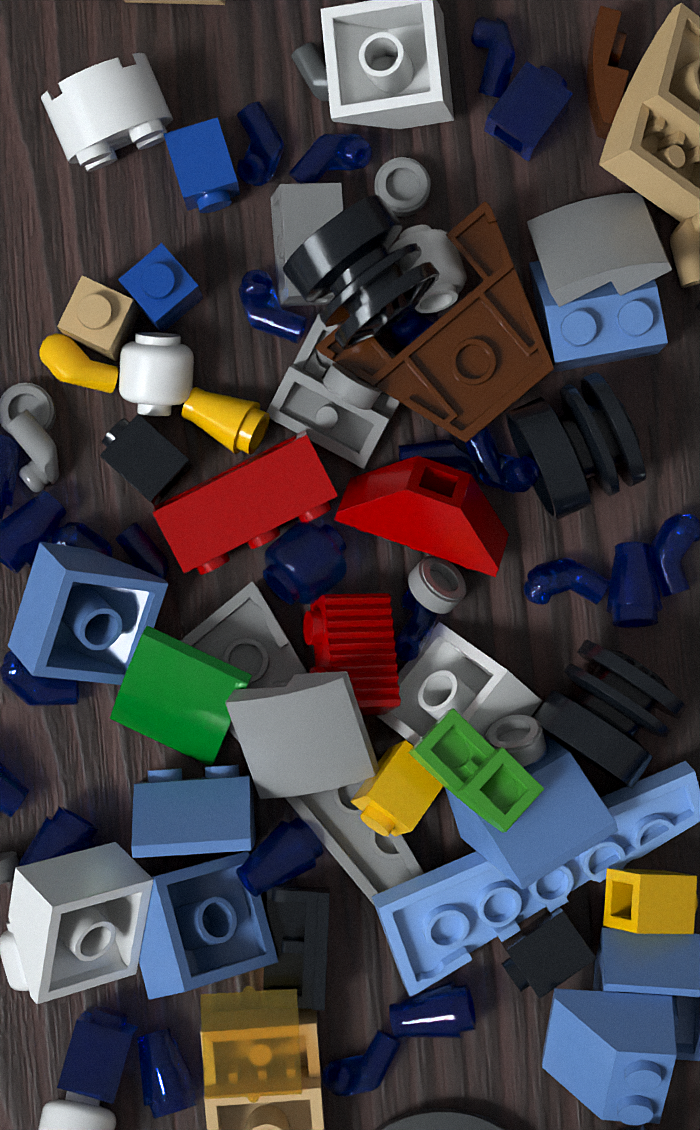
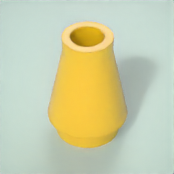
[181,387,270,455]

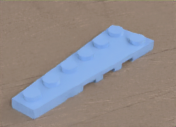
[371,761,700,996]

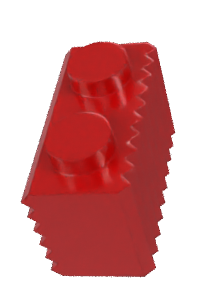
[303,593,401,716]

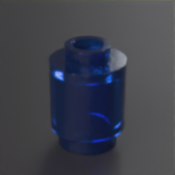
[18,806,98,866]

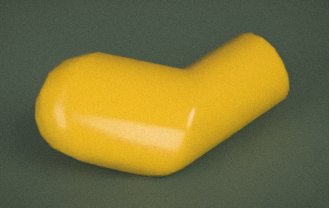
[39,333,119,393]

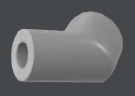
[5,409,59,492]

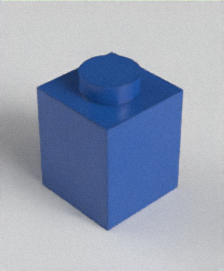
[164,117,240,213]
[118,243,203,333]

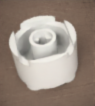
[41,53,173,172]

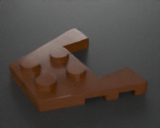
[315,201,554,443]

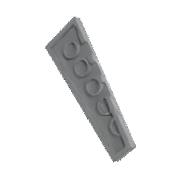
[180,582,425,906]

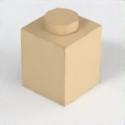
[57,275,140,361]

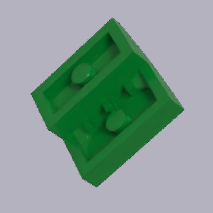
[110,625,252,766]

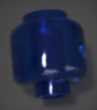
[262,521,347,605]

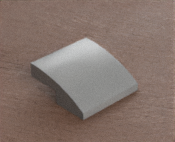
[527,193,672,307]
[267,312,400,469]
[225,671,379,799]

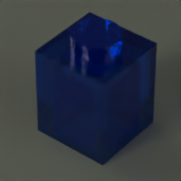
[484,61,573,162]
[57,1007,138,1104]

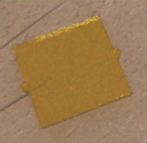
[200,985,302,1103]

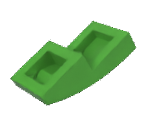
[408,708,544,833]

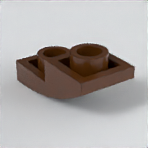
[587,6,629,139]

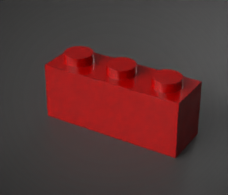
[152,430,338,575]

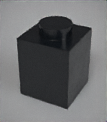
[100,414,193,506]
[501,907,597,999]

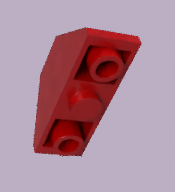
[334,455,509,577]

